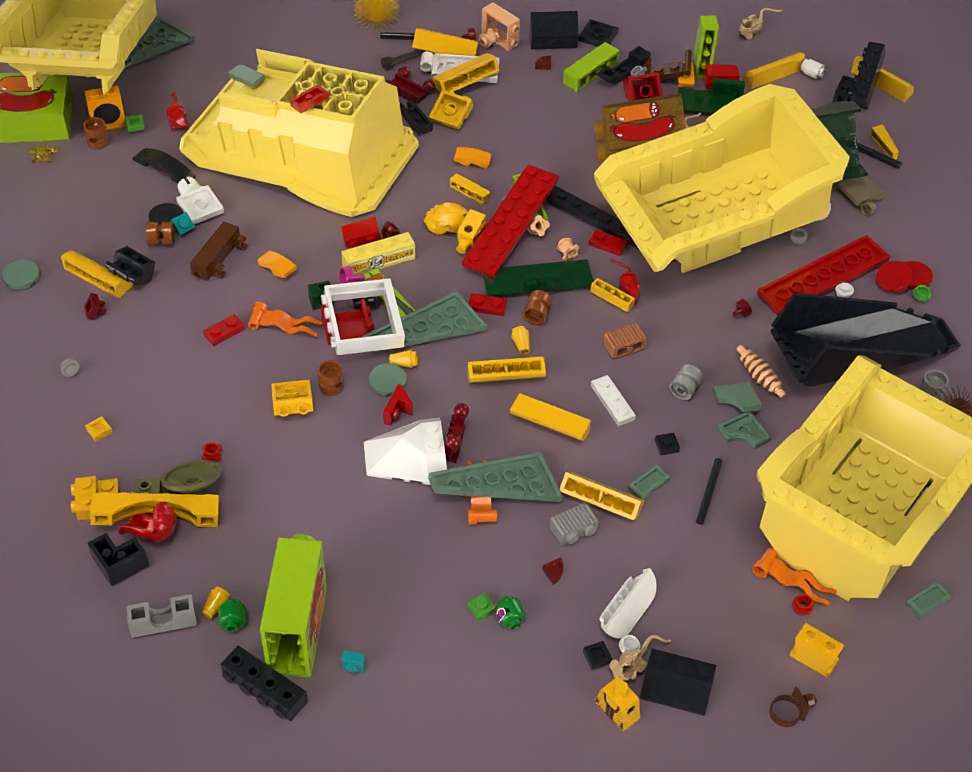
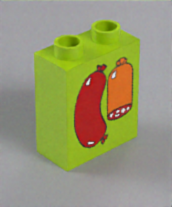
[0,72,74,143]
[260,534,327,678]

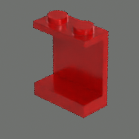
[320,299,374,345]

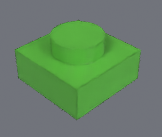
[125,114,145,132]
[467,592,495,622]

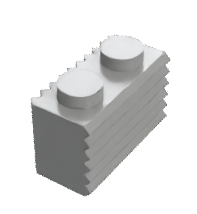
[549,502,598,546]

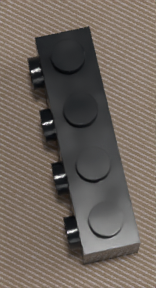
[849,42,885,109]
[221,645,308,721]

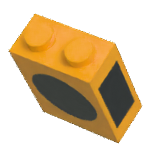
[84,85,127,130]

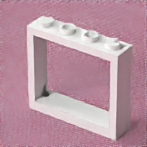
[321,278,405,355]

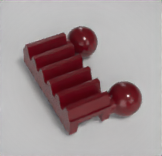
[386,66,435,104]
[444,403,469,463]

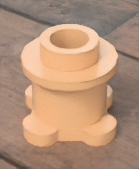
[479,28,499,49]
[527,215,550,236]
[557,238,580,261]

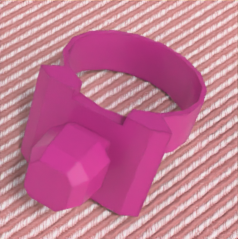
[339,266,365,284]

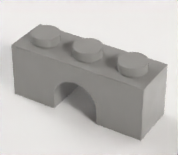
[126,594,197,638]

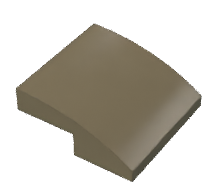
[836,173,886,206]

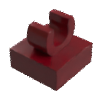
[84,293,107,320]

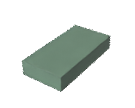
[228,64,265,88]
[627,464,670,500]
[905,581,952,619]

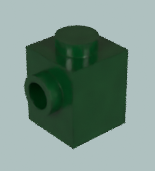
[308,281,334,310]

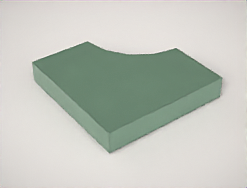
[713,382,762,413]
[717,412,772,449]

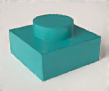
[170,212,195,236]
[341,650,366,673]

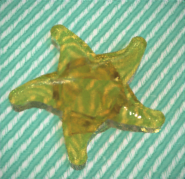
[28,141,58,163]

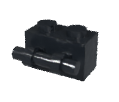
[105,246,155,286]

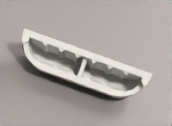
[599,568,657,638]

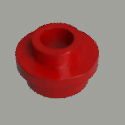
[792,594,814,615]

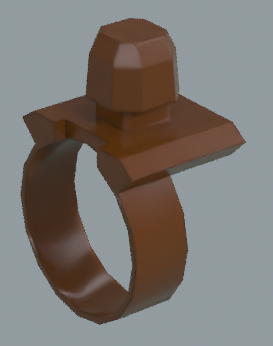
[769,686,817,727]

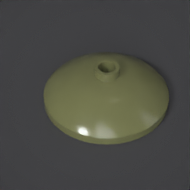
[160,460,222,494]

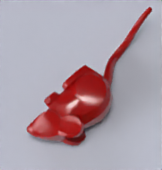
[166,91,189,129]
[610,259,641,306]

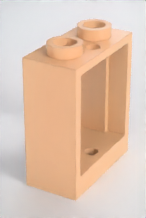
[481,2,520,51]

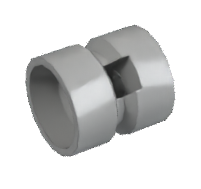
[669,364,703,400]
[919,369,949,401]

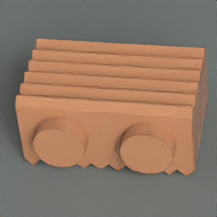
[603,323,647,360]

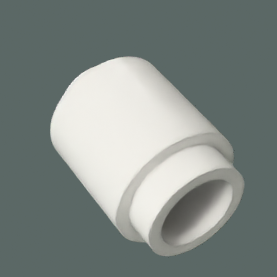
[800,59,826,79]

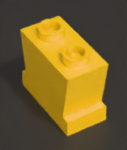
[789,623,845,678]

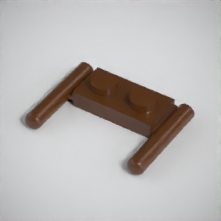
[645,49,692,80]

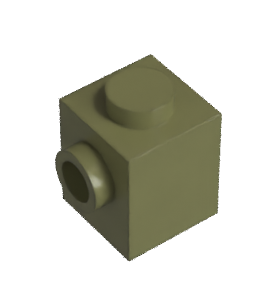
[131,478,163,494]

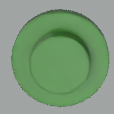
[913,285,931,302]

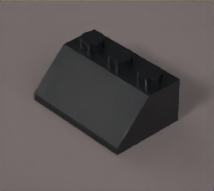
[529,11,579,49]
[640,648,717,716]

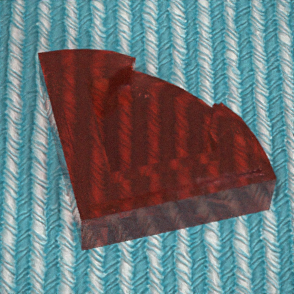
[535,55,551,70]
[542,557,563,585]

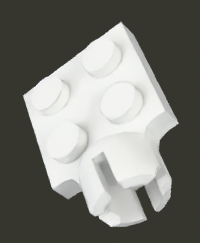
[176,177,224,225]

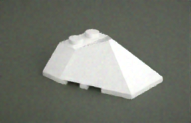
[364,418,447,485]

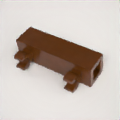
[190,221,247,281]

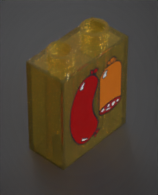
[594,93,686,164]

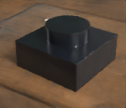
[655,432,680,456]
[583,641,612,669]

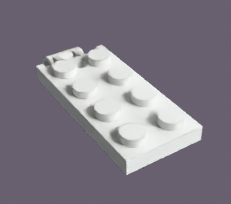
[420,51,500,83]

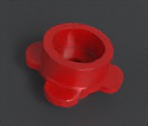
[201,442,222,461]

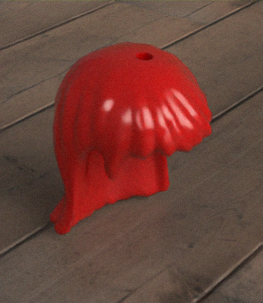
[118,501,176,542]

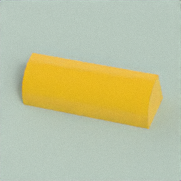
[412,28,478,56]
[742,52,806,89]
[432,53,500,93]
[851,56,914,102]
[61,250,133,298]
[467,357,546,383]
[510,393,591,441]
[559,471,645,520]

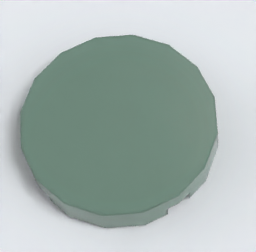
[2,259,40,290]
[369,363,407,396]

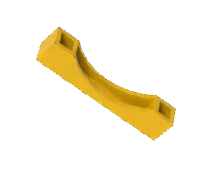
[90,492,219,527]

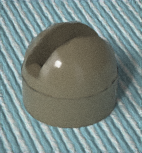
[860,201,876,216]

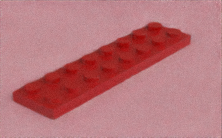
[462,164,559,279]
[757,235,890,314]

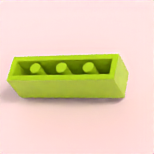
[693,15,719,79]
[563,42,620,92]

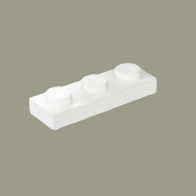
[591,375,636,427]

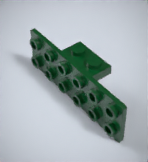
[677,78,745,115]
[483,259,594,297]

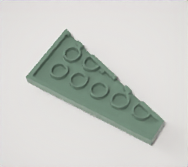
[125,17,195,67]
[363,291,487,353]
[428,452,563,502]

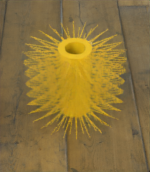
[353,0,400,31]

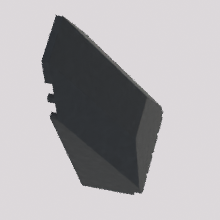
[770,293,961,386]

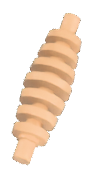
[736,345,787,399]

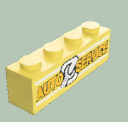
[341,232,415,275]

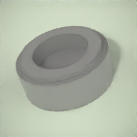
[790,227,808,244]

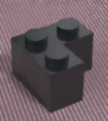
[87,533,149,586]

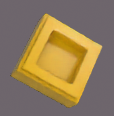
[85,416,113,442]

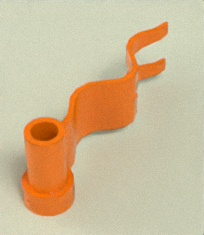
[247,301,322,337]
[467,460,497,525]
[752,548,837,606]

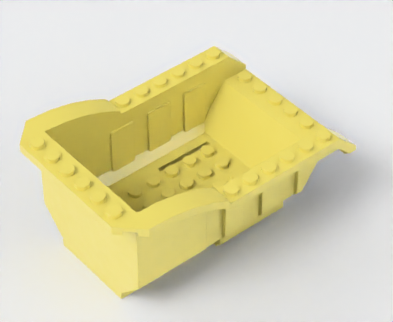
[0,0,157,95]
[179,49,419,217]
[594,84,850,273]
[757,356,972,602]

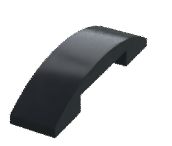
[597,46,651,83]
[132,148,196,184]

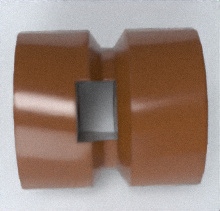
[83,117,109,149]
[146,222,175,245]
[523,290,552,325]
[317,360,344,396]

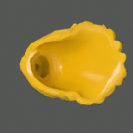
[424,202,468,235]

